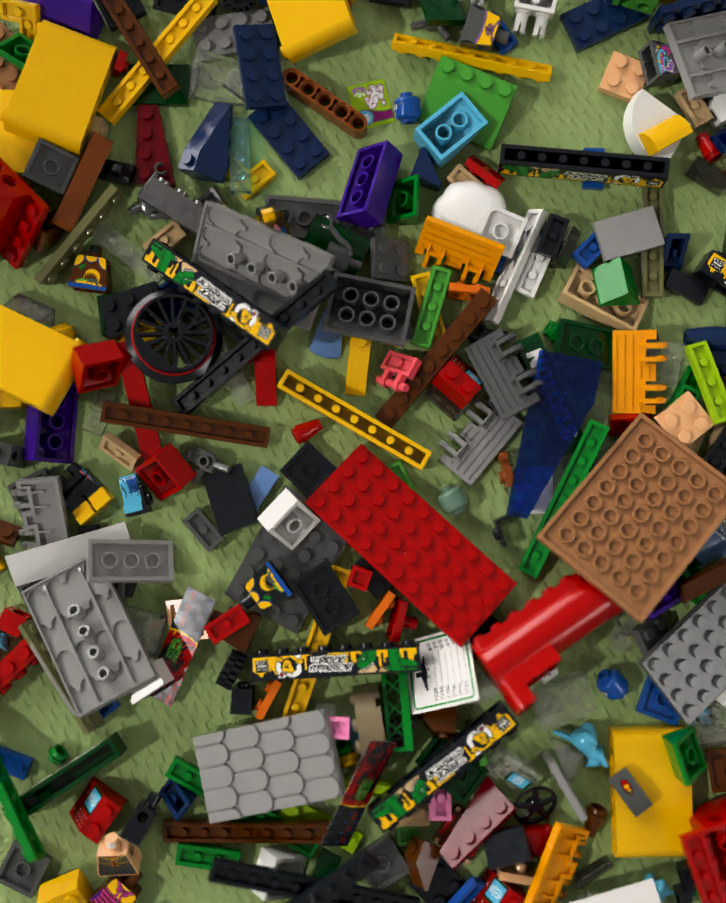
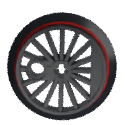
[125,289,222,384]

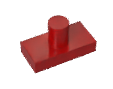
[385,597,418,643]

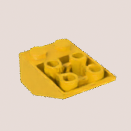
[37,868,93,903]

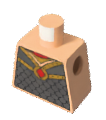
[97,832,143,876]

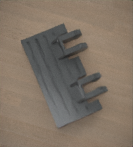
[464,328,544,421]

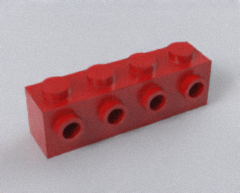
[0,639,39,695]

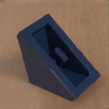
[411,147,441,192]
[664,233,691,272]
[159,779,197,821]

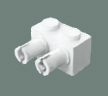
[512,0,557,39]

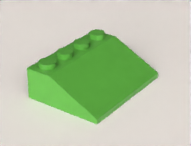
[417,55,518,151]

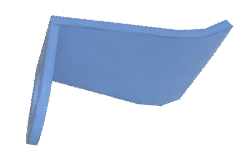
[309,309,342,359]

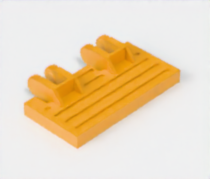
[414,215,506,285]
[612,329,667,414]
[524,821,590,903]

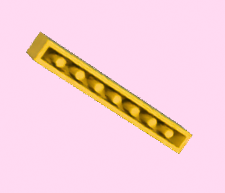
[277,369,432,471]

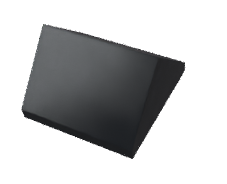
[483,825,537,871]

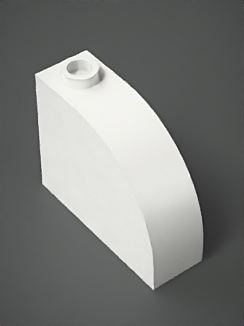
[623,89,691,158]

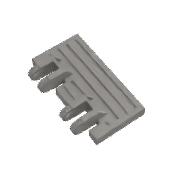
[438,398,522,486]
[11,475,71,548]

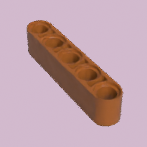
[283,68,367,139]
[51,131,113,233]

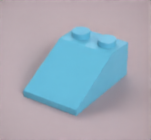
[413,92,488,170]

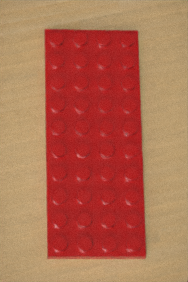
[304,444,517,648]

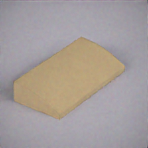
[557,263,649,330]

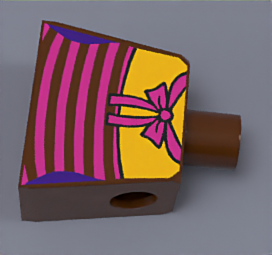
[89,871,142,903]

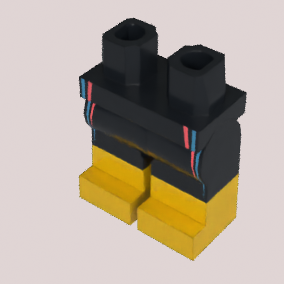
[60,462,116,525]

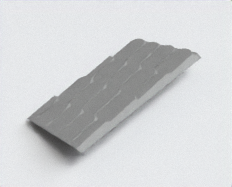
[663,11,726,101]
[191,201,336,331]
[21,557,158,718]
[193,707,346,824]

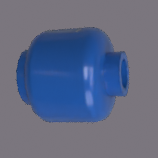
[394,92,421,124]
[596,668,628,700]

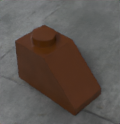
[32,209,66,253]
[414,706,456,739]
[404,835,441,891]

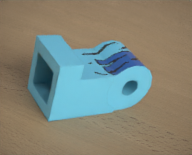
[119,473,144,514]

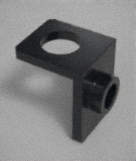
[125,485,153,518]
[492,512,517,547]

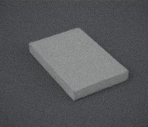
[592,205,665,263]
[540,750,588,823]

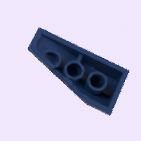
[178,102,233,184]

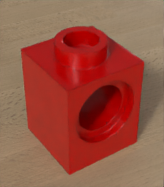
[0,606,32,638]

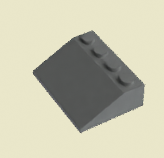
[322,271,416,347]

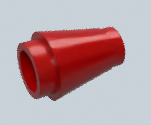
[695,131,723,163]
[291,419,323,444]

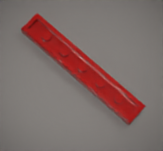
[116,341,162,462]

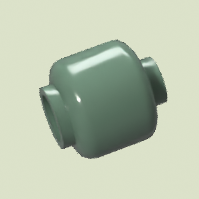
[438,484,469,516]

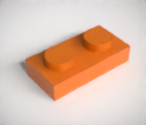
[446,282,490,302]
[365,589,397,630]
[254,680,283,721]

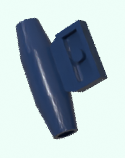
[683,326,726,379]

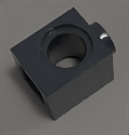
[230,681,255,715]

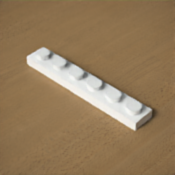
[483,209,548,325]

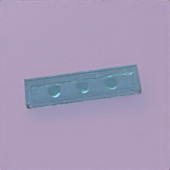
[229,117,251,195]

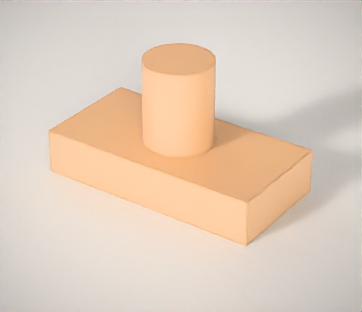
[496,864,536,886]

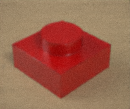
[111,50,129,78]
[346,564,373,592]

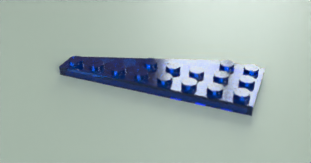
[506,350,603,519]

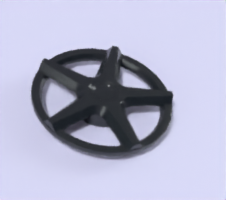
[513,786,558,825]

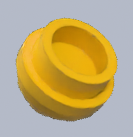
[338,745,358,769]

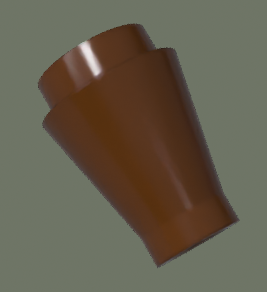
[584,803,607,838]

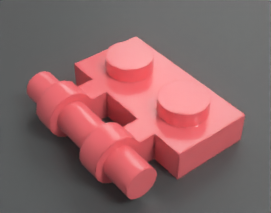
[375,350,422,393]

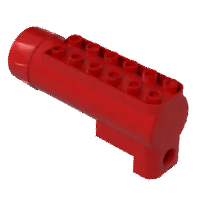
[471,573,623,717]

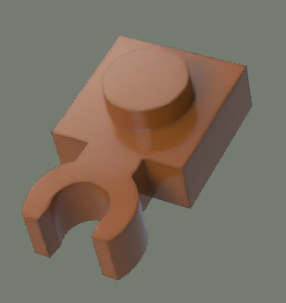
[497,451,515,488]

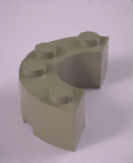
[349,683,390,768]

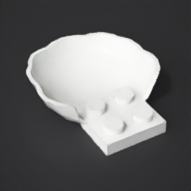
[431,180,528,259]

